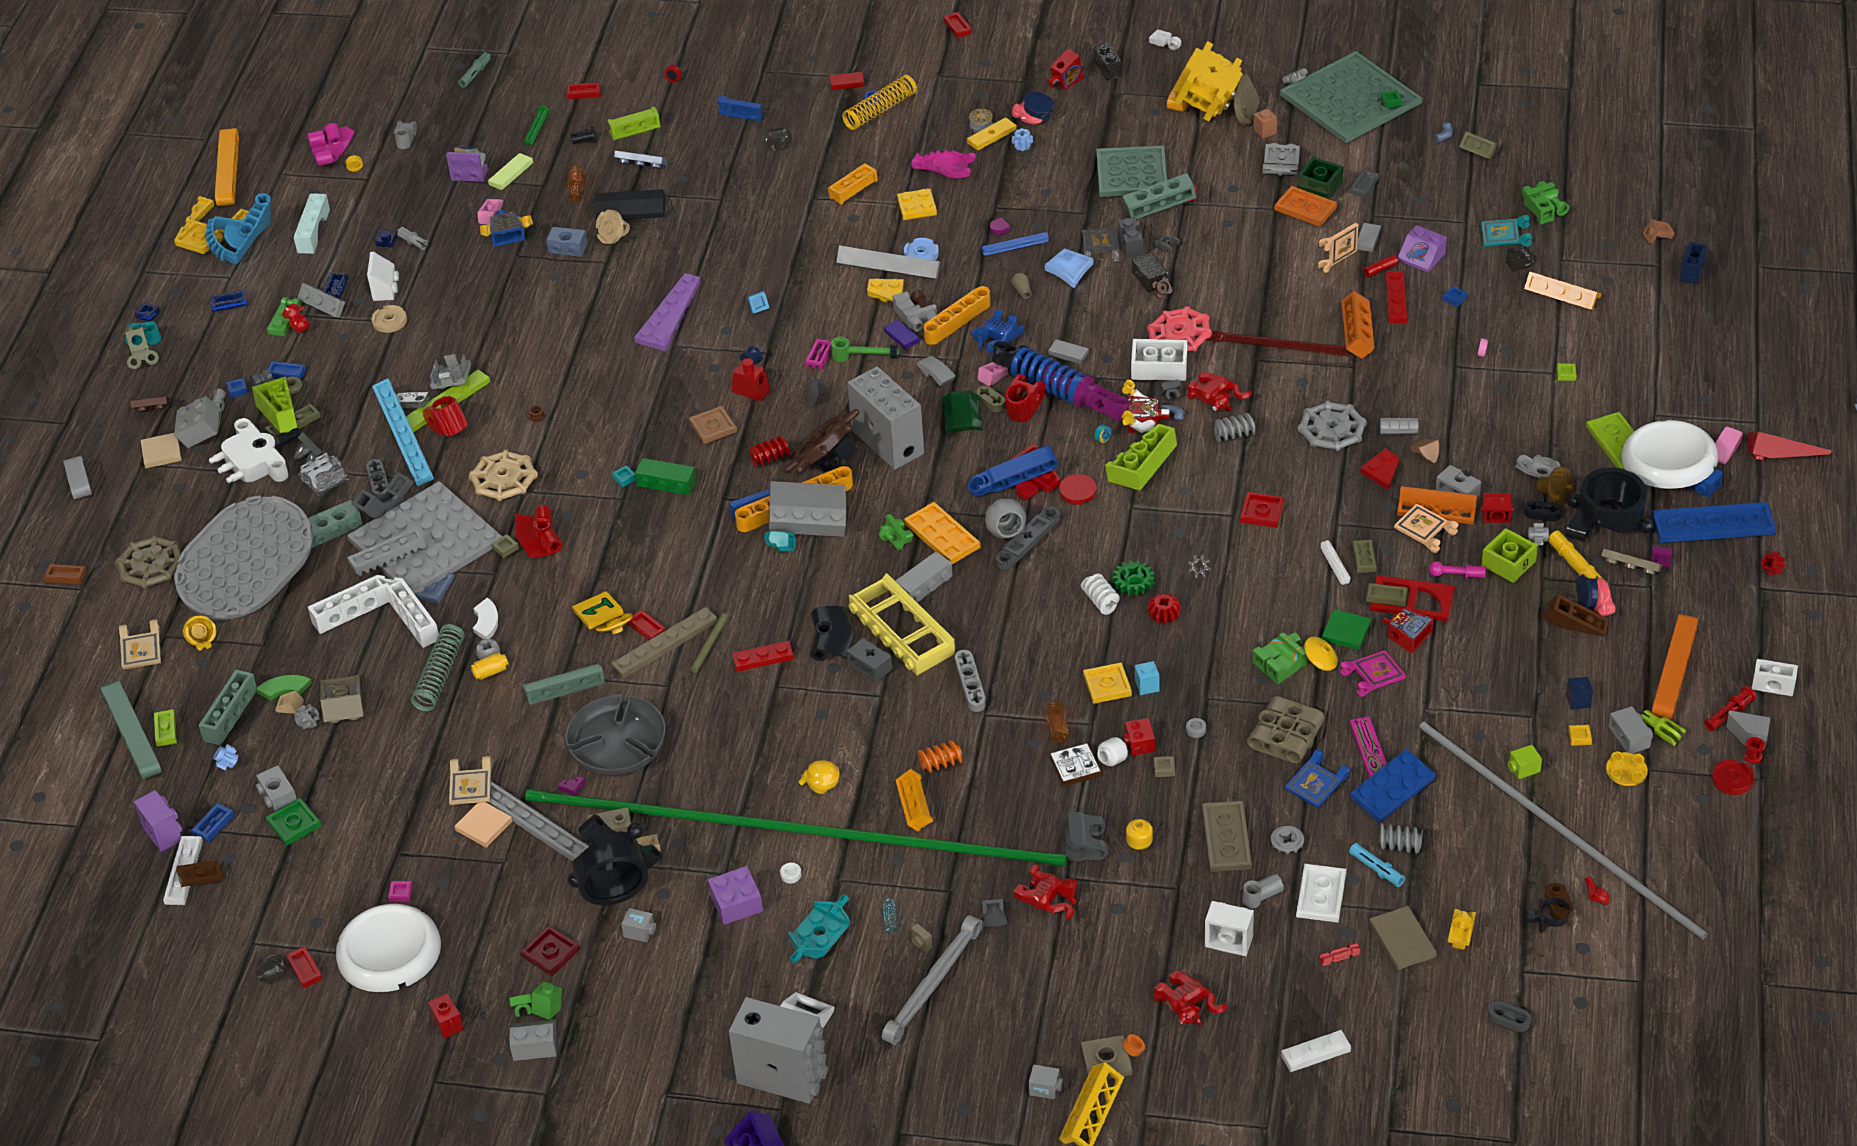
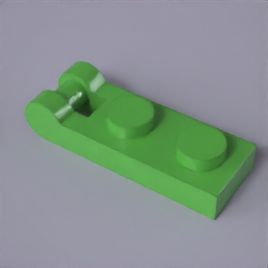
[267,297,301,336]

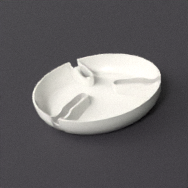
[1621,420,1718,489]
[336,904,441,992]

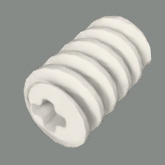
[1081,574,1120,615]

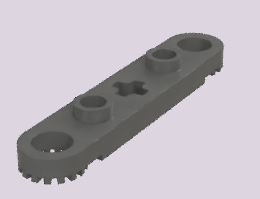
[995,506,1060,569]

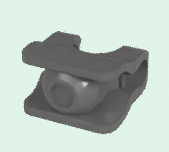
[1064,812,1108,861]

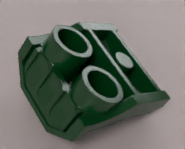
[942,391,982,434]

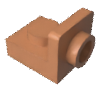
[1643,219,1675,244]

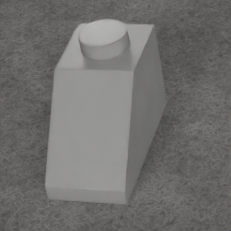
[1726,710,1770,749]

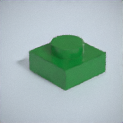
[1381,90,1402,108]

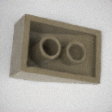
[320,675,364,723]

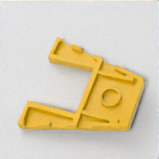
[174,196,249,254]

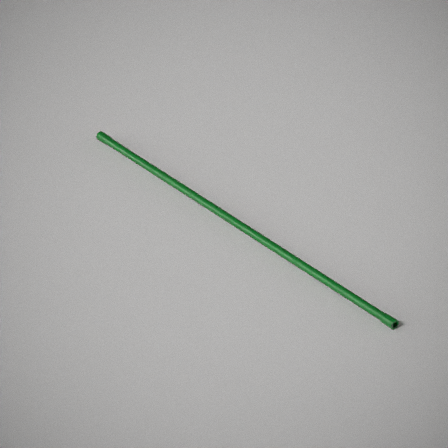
[525,789,1067,867]

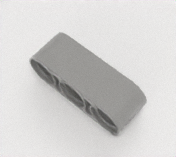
[63,456,92,500]

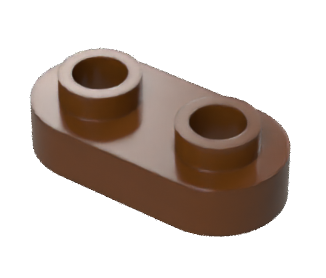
[1544,883,1573,920]

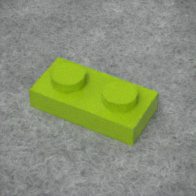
[154,709,177,747]

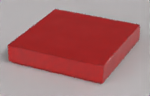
[1240,492,1285,528]

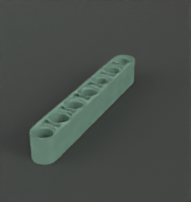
[100,680,162,780]

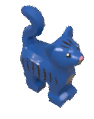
[970,309,1024,354]

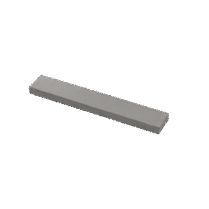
[836,245,940,279]

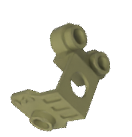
[122,326,159,369]

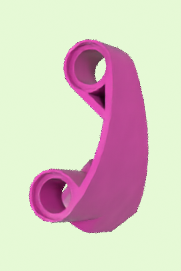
[307,123,355,166]

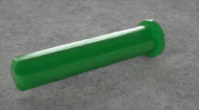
[524,106,550,146]

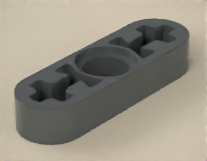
[366,459,388,495]

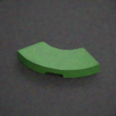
[256,675,312,701]

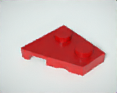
[1360,448,1400,490]

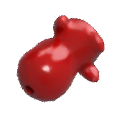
[282,303,309,333]

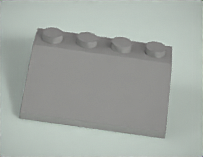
[769,481,846,537]

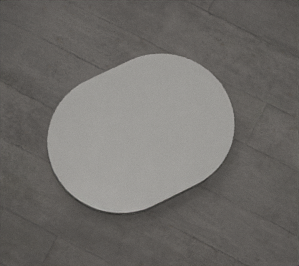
[174,496,313,620]

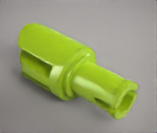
[1641,710,1686,746]

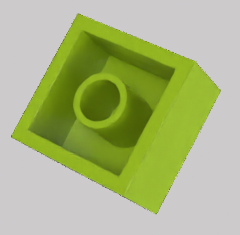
[1482,528,1538,583]

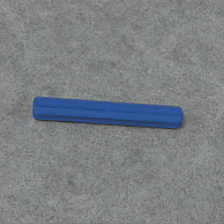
[982,232,1049,256]

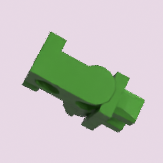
[1522,181,1569,225]

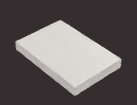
[1296,864,1346,923]

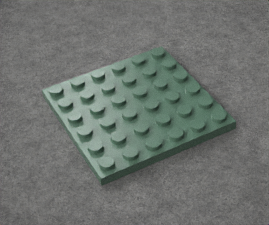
[1280,51,1422,143]

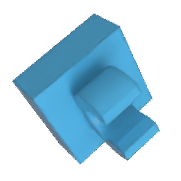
[746,291,769,314]

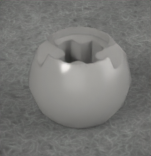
[476,639,500,660]

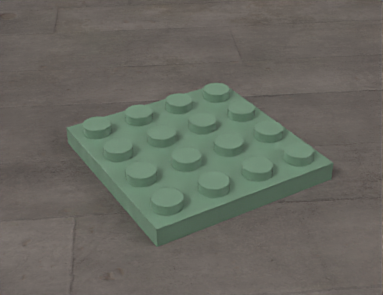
[1096,146,1167,197]

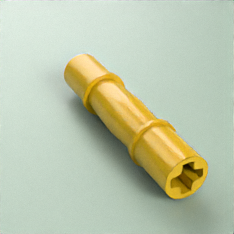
[1548,531,1602,579]

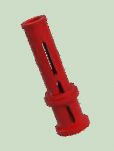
[1704,686,1756,732]

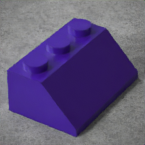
[724,1110,784,1146]

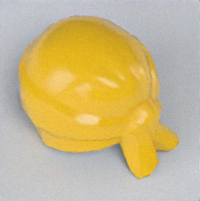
[183,616,217,651]
[798,760,840,794]

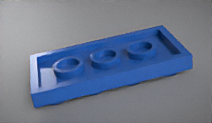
[1350,748,1436,824]

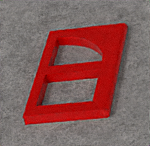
[1370,575,1455,622]

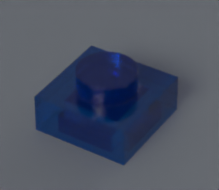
[375,230,397,248]
[135,302,160,322]

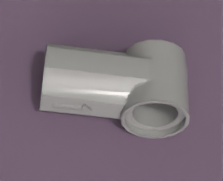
[1242,874,1284,908]

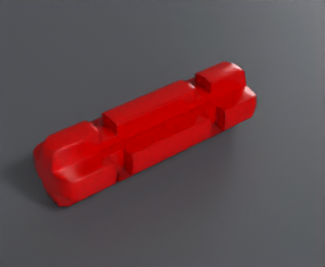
[1319,943,1360,966]

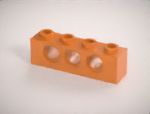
[1342,291,1374,359]

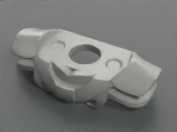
[1515,455,1569,478]

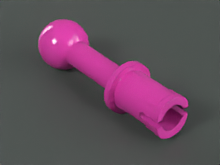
[1429,561,1486,579]

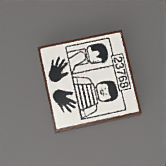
[1050,743,1101,787]

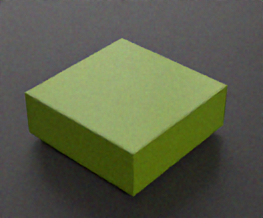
[1556,363,1577,381]

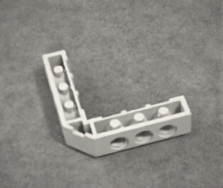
[308,575,439,648]

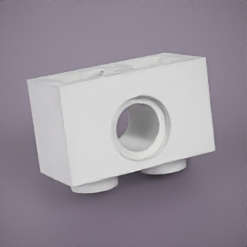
[1752,659,1798,696]

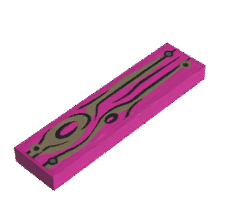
[1349,717,1387,778]

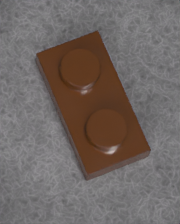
[130,396,170,411]
[176,860,223,887]

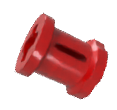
[1744,737,1765,764]

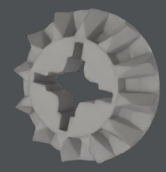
[1282,68,1308,84]
[1271,826,1304,855]

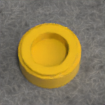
[345,155,363,172]

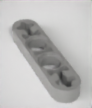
[955,650,986,712]

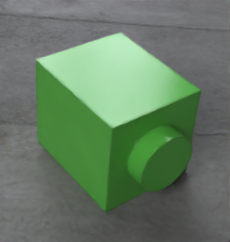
[531,982,562,1020]

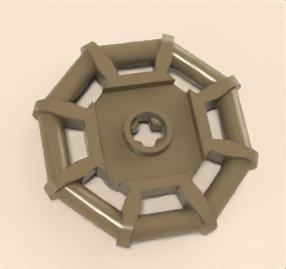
[115,535,181,589]

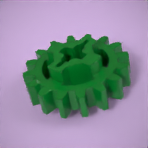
[1113,560,1154,596]

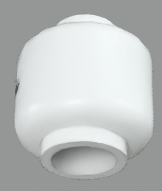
[1098,737,1128,766]

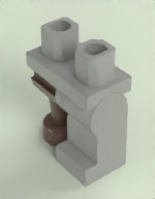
[893,290,937,332]

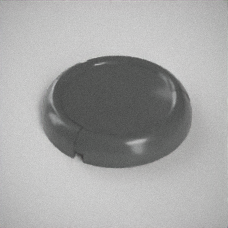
[566,695,665,776]

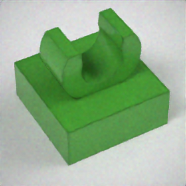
[509,994,532,1018]

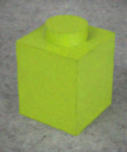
[1508,745,1542,779]

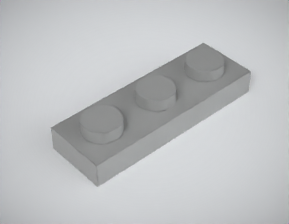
[297,283,345,318]

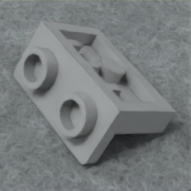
[1264,143,1300,167]

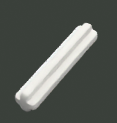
[1320,540,1350,585]

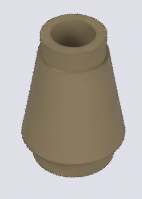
[1012,273,1032,299]

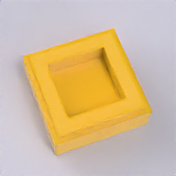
[1568,725,1592,746]

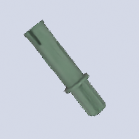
[458,52,491,88]

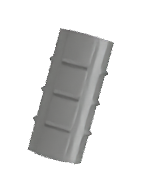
[1380,417,1418,435]

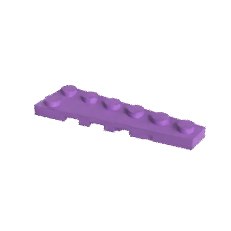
[634,273,701,352]

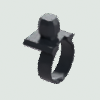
[1524,897,1571,933]

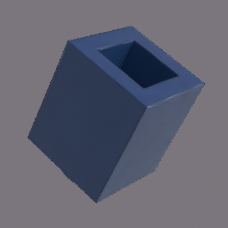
[1566,677,1593,710]

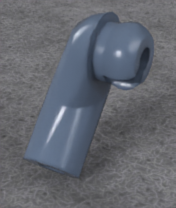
[1434,122,1453,143]
[1161,405,1185,421]

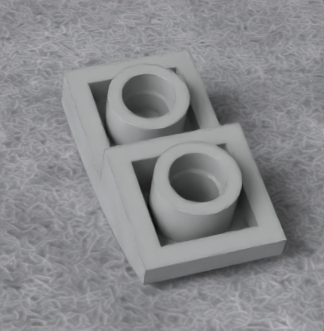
[917,356,956,387]

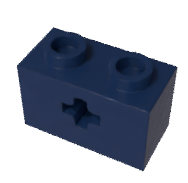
[1680,242,1707,284]

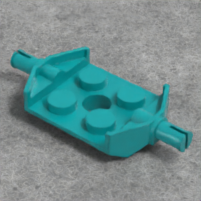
[788,894,850,964]

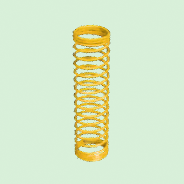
[842,75,917,130]

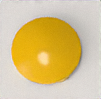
[1606,751,1648,786]

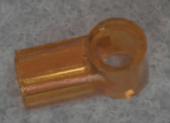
[1047,701,1069,743]

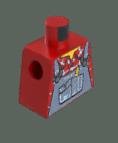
[1383,608,1433,654]

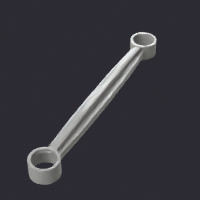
[882,915,983,1045]

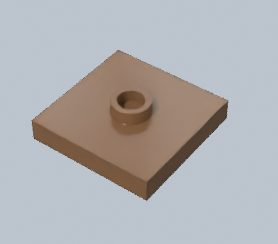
[689,406,737,444]

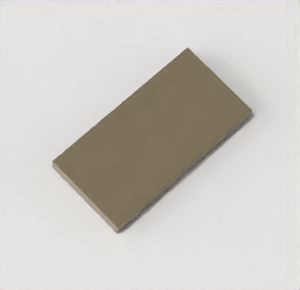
[1202,801,1252,872]

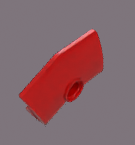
[515,505,562,558]

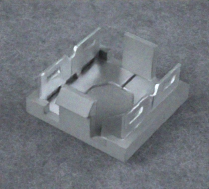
[430,354,471,389]

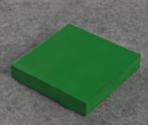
[1322,609,1372,650]
[265,798,322,846]

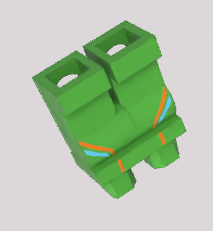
[1253,632,1308,685]

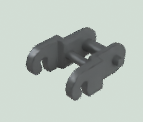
[1153,234,1180,253]

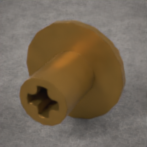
[1537,467,1575,505]

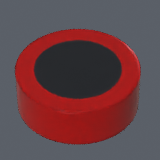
[664,65,681,82]

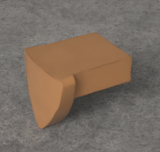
[1410,439,1439,463]

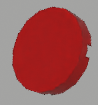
[1059,474,1097,505]
[1712,759,1755,795]

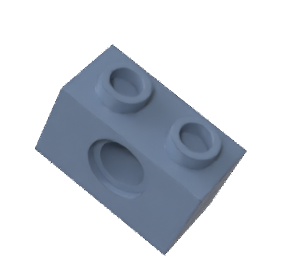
[547,227,587,257]

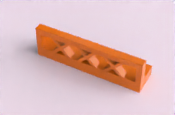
[1397,486,1477,525]

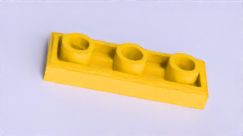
[967,117,1017,151]

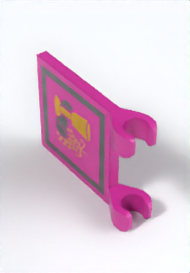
[1340,650,1406,697]

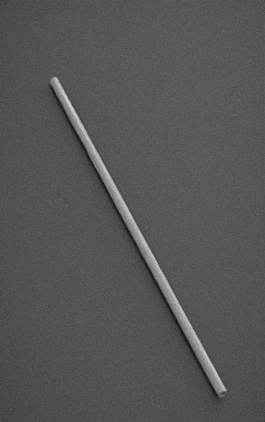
[1419,722,1708,940]

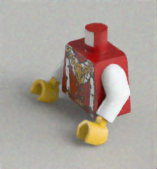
[1121,380,1169,433]

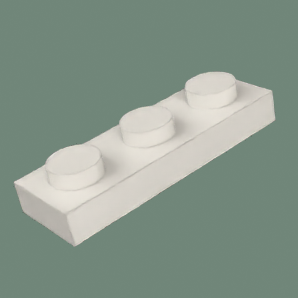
[1281,1030,1351,1072]

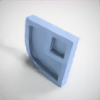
[1045,248,1094,288]

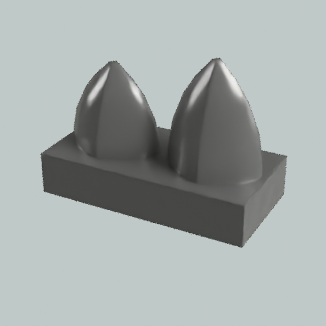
[293,432,330,467]

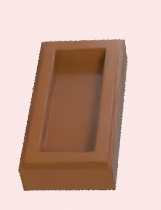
[44,564,87,584]

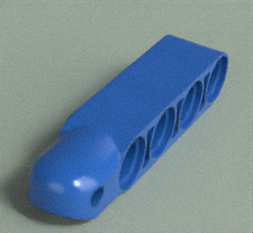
[968,446,1058,497]

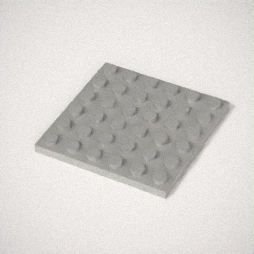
[347,481,502,594]

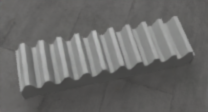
[347,528,425,576]

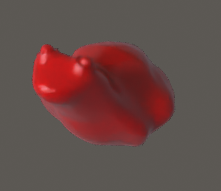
[1584,876,1610,905]

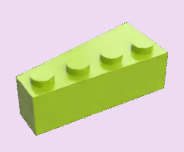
[252,376,297,433]
[1105,424,1177,491]

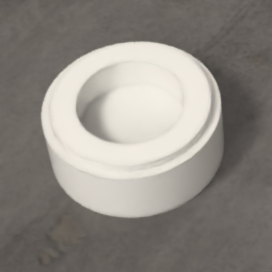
[780,863,801,883]

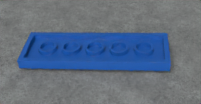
[1652,502,1776,543]

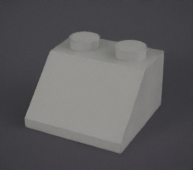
[510,1019,557,1061]

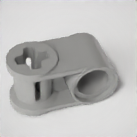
[394,121,417,149]

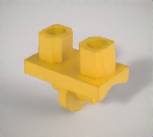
[1448,909,1476,949]

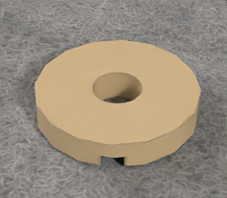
[371,305,407,333]

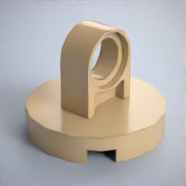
[596,210,630,244]

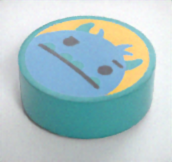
[1094,424,1112,444]

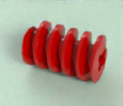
[749,436,791,468]

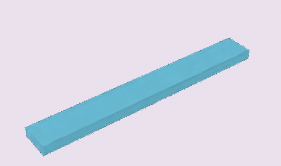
[372,378,434,486]

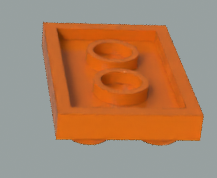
[1274,186,1337,227]

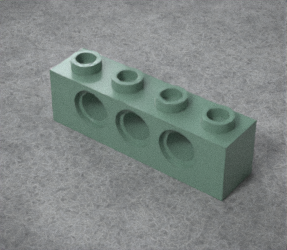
[1123,173,1196,220]
[308,500,363,548]
[198,670,257,746]

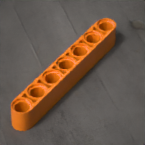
[1652,614,1699,720]

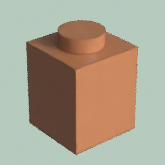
[1254,109,1277,139]

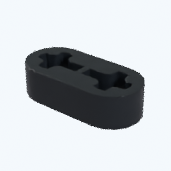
[1524,500,1562,522]

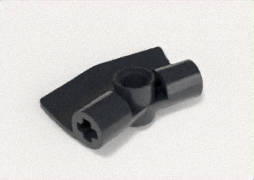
[810,606,854,661]

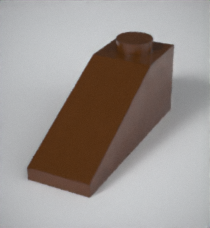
[1543,594,1610,637]

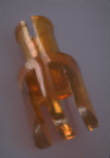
[567,166,585,202]

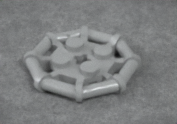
[1297,400,1367,451]

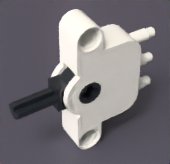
[209,418,301,483]

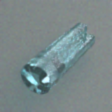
[883,897,898,933]

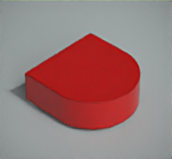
[1016,481,1039,501]

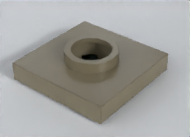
[1081,1035,1132,1079]

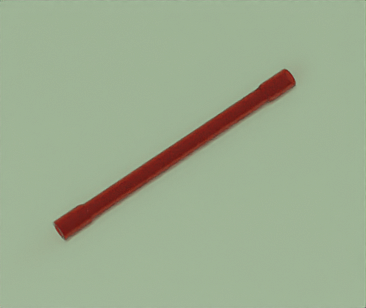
[1206,330,1349,357]

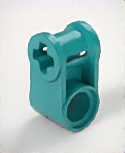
[125,321,162,345]

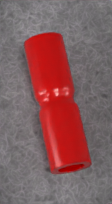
[1363,255,1398,277]

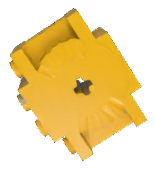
[1174,41,1243,122]

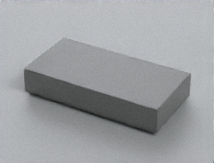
[1357,223,1381,252]
[1048,339,1089,364]

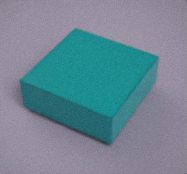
[611,465,636,488]

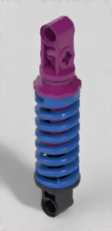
[992,341,1129,421]

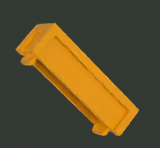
[828,163,878,205]
[896,769,933,832]

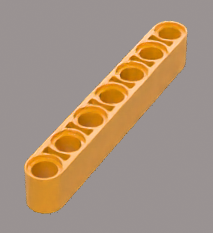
[215,128,239,207]
[735,466,853,532]

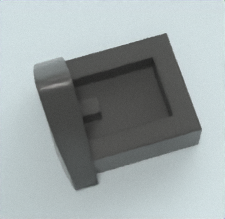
[805,377,827,408]
[982,899,1007,927]

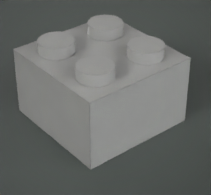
[174,396,220,448]

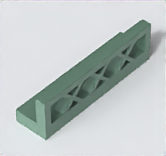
[523,664,605,705]

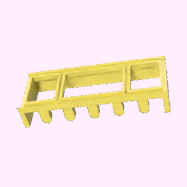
[848,573,955,675]

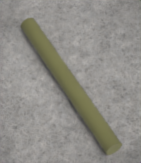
[690,613,728,673]

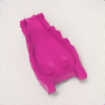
[911,149,976,178]

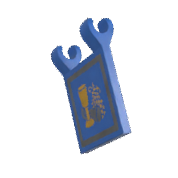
[1285,749,1350,808]

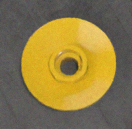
[596,613,633,634]
[1304,637,1338,671]

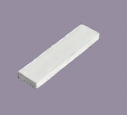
[163,836,203,905]

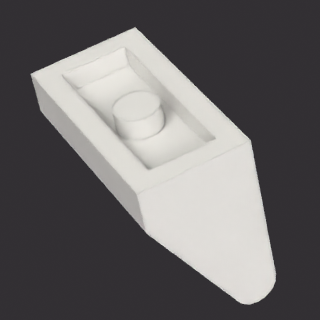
[780,992,834,1028]

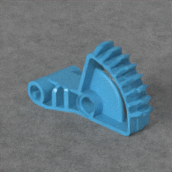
[206,193,272,264]

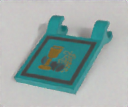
[1481,215,1532,247]

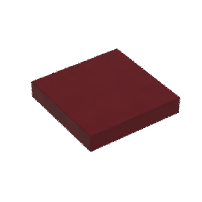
[520,925,580,976]

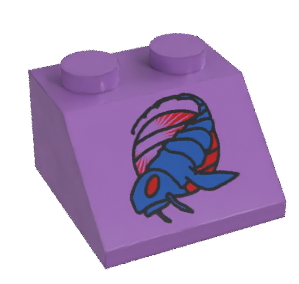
[1398,225,1447,272]

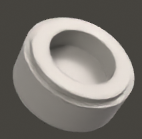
[1186,718,1206,738]

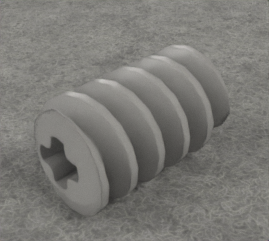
[1214,413,1255,443]
[1379,823,1423,854]

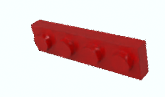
[1385,271,1407,323]

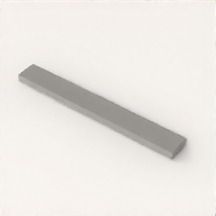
[486,781,589,861]

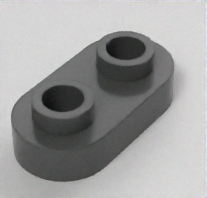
[1488,1001,1531,1032]

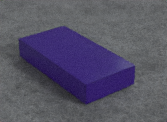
[884,319,919,350]

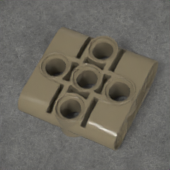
[1247,696,1325,764]

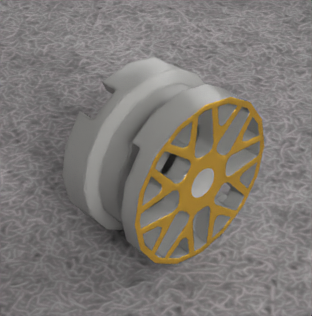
[969,109,993,133]

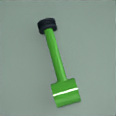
[831,337,899,362]

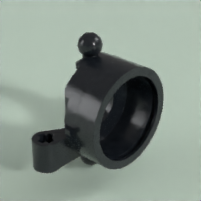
[1566,468,1654,542]
[568,814,662,905]

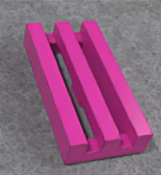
[805,339,832,370]

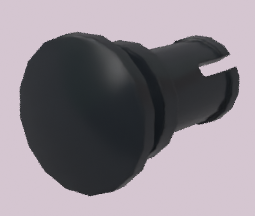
[571,126,597,144]

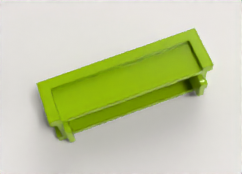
[607,107,660,140]

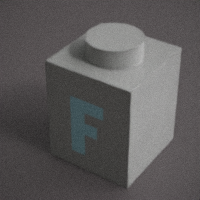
[621,908,656,942]
[1029,1065,1063,1100]

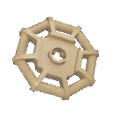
[469,450,538,501]

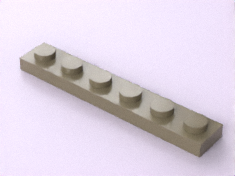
[611,607,717,679]

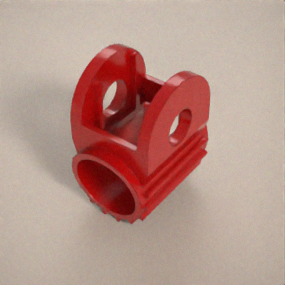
[1005,374,1046,423]
[423,396,468,437]

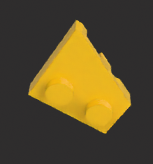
[867,279,904,303]

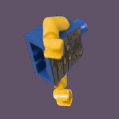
[480,210,533,247]

